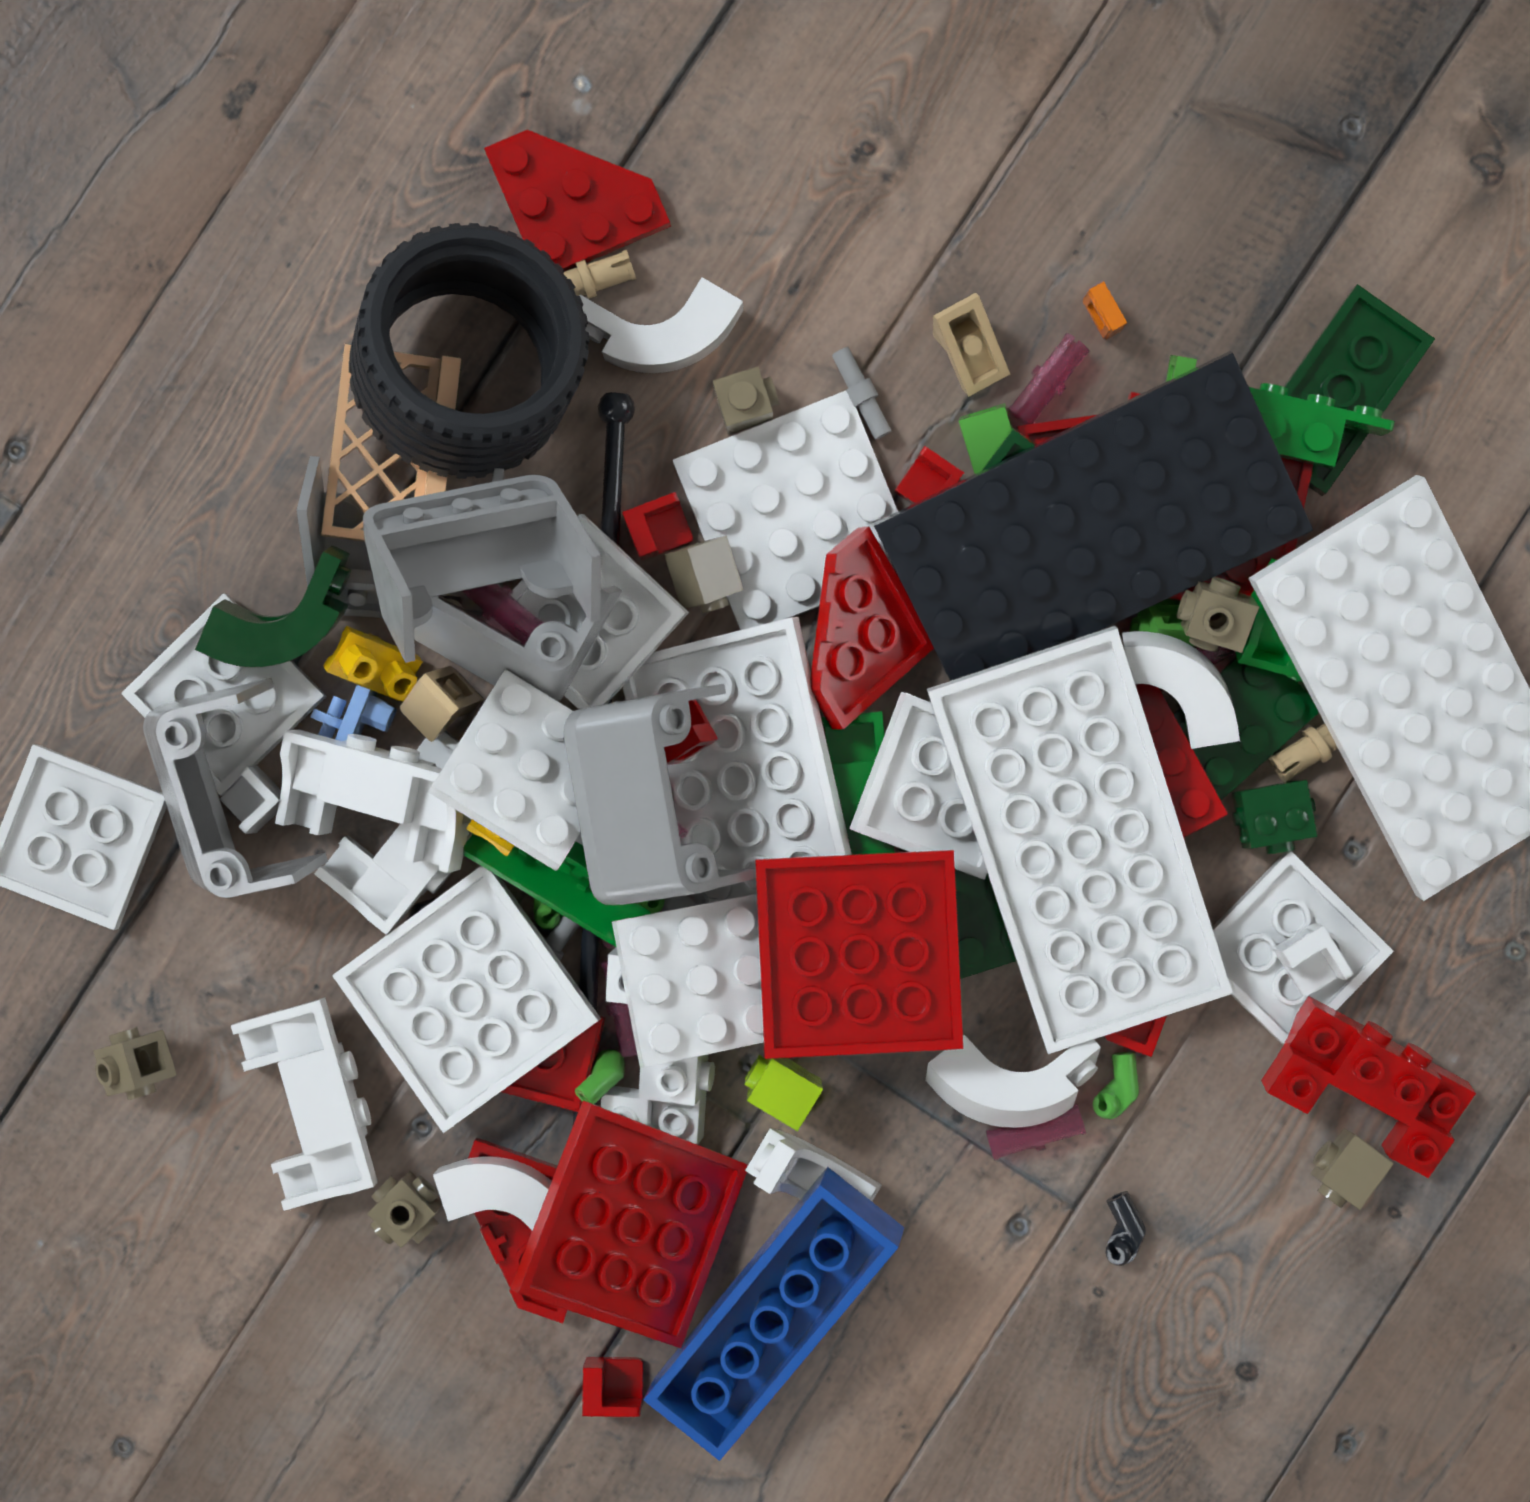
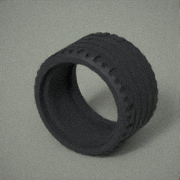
[349,223,589,479]

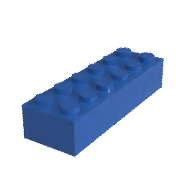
[643,1166,904,1461]

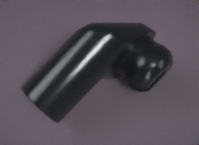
[1105,1191,1146,1266]

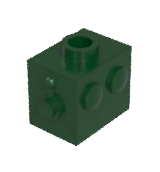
[1232,780,1318,854]

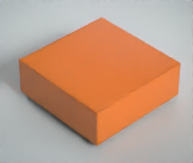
[1083,281,1127,340]

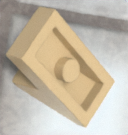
[933,293,1010,396]
[400,665,484,742]

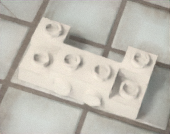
[275,729,469,873]
[314,730,472,935]
[601,948,715,1145]
[231,998,378,1211]

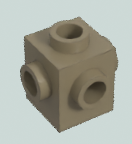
[1177,577,1259,653]
[93,1027,177,1100]
[367,1171,443,1248]

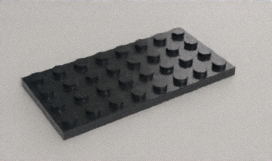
[874,351,1313,681]

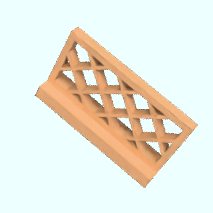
[321,344,461,542]

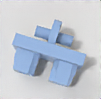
[311,685,397,741]

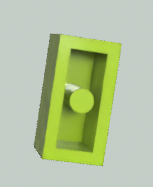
[744,1055,823,1132]

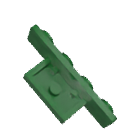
[1248,383,1395,469]
[463,833,651,948]

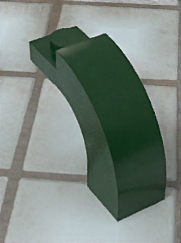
[195,545,351,667]

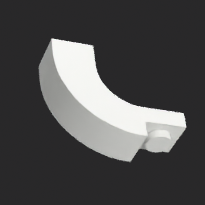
[579,277,743,373]
[1122,631,1240,749]
[925,1035,1101,1128]
[745,1128,882,1202]
[433,1157,551,1231]

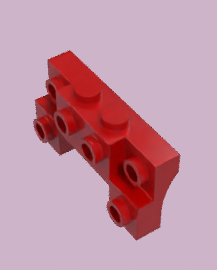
[1261,996,1476,1179]

